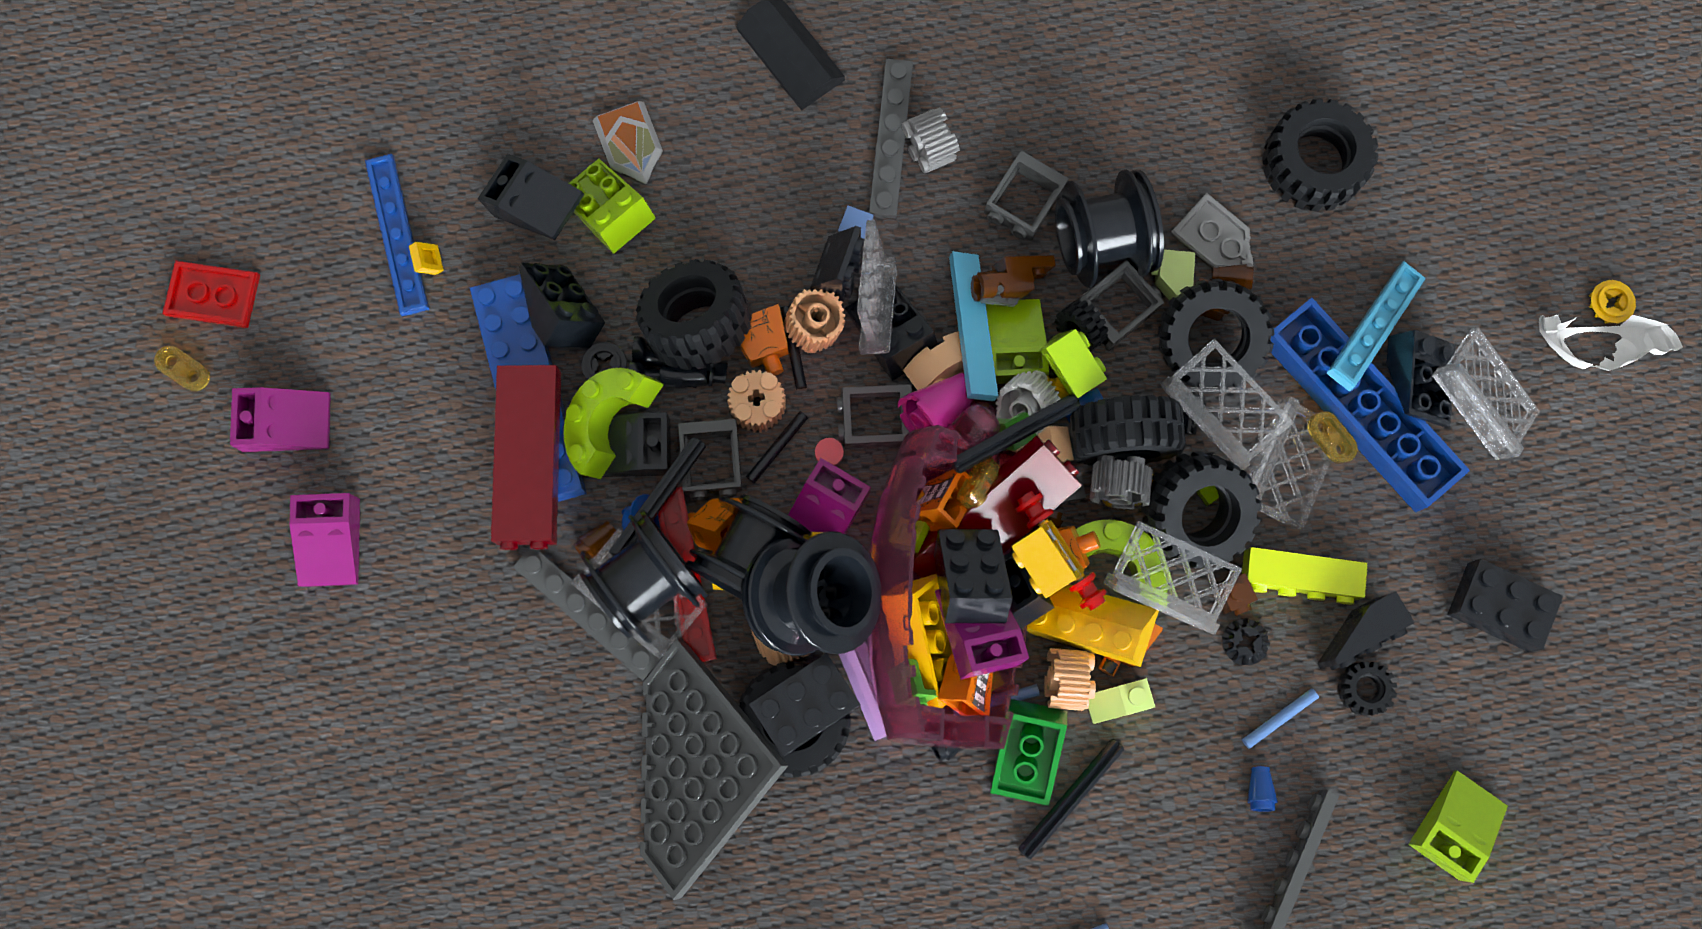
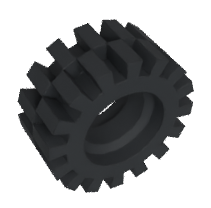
[1055,299,1108,352]
[1338,661,1397,716]

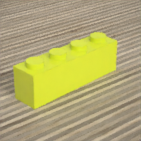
[1242,547,1367,605]

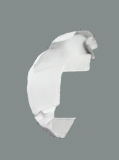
[1539,315,1683,371]

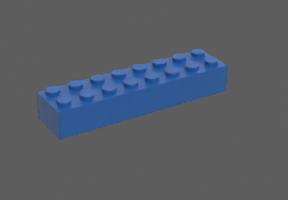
[470,274,587,502]
[1271,298,1470,513]

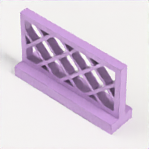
[839,641,902,741]

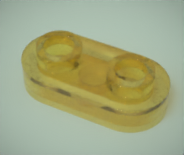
[154,346,210,391]
[1307,411,1357,464]
[957,457,999,509]

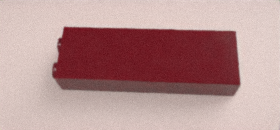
[491,365,561,550]
[904,435,1082,578]

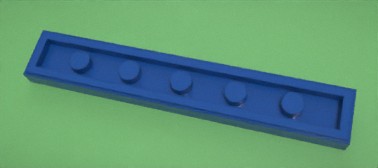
[365,154,430,316]

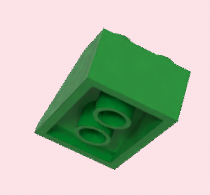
[990,698,1068,806]

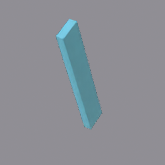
[949,251,998,401]
[1327,261,1426,391]

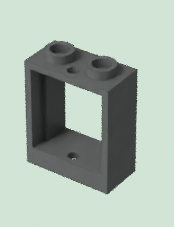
[984,151,1069,241]
[1080,261,1164,351]
[837,384,914,449]
[678,419,743,500]

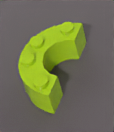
[564,368,664,479]
[1076,519,1169,604]

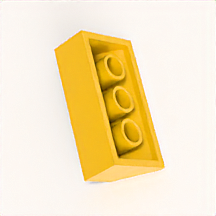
[882,574,953,711]
[1023,584,1159,667]

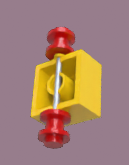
[1011,491,1107,611]

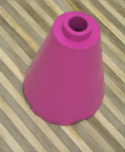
[897,373,974,447]

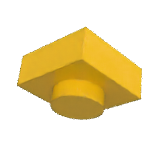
[409,242,444,275]

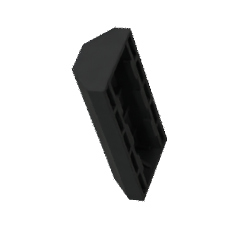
[737,0,845,111]

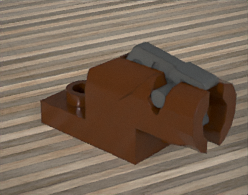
[971,255,1056,307]

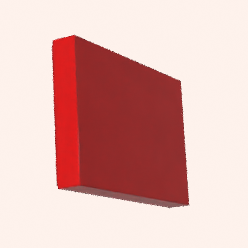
[162,260,260,328]

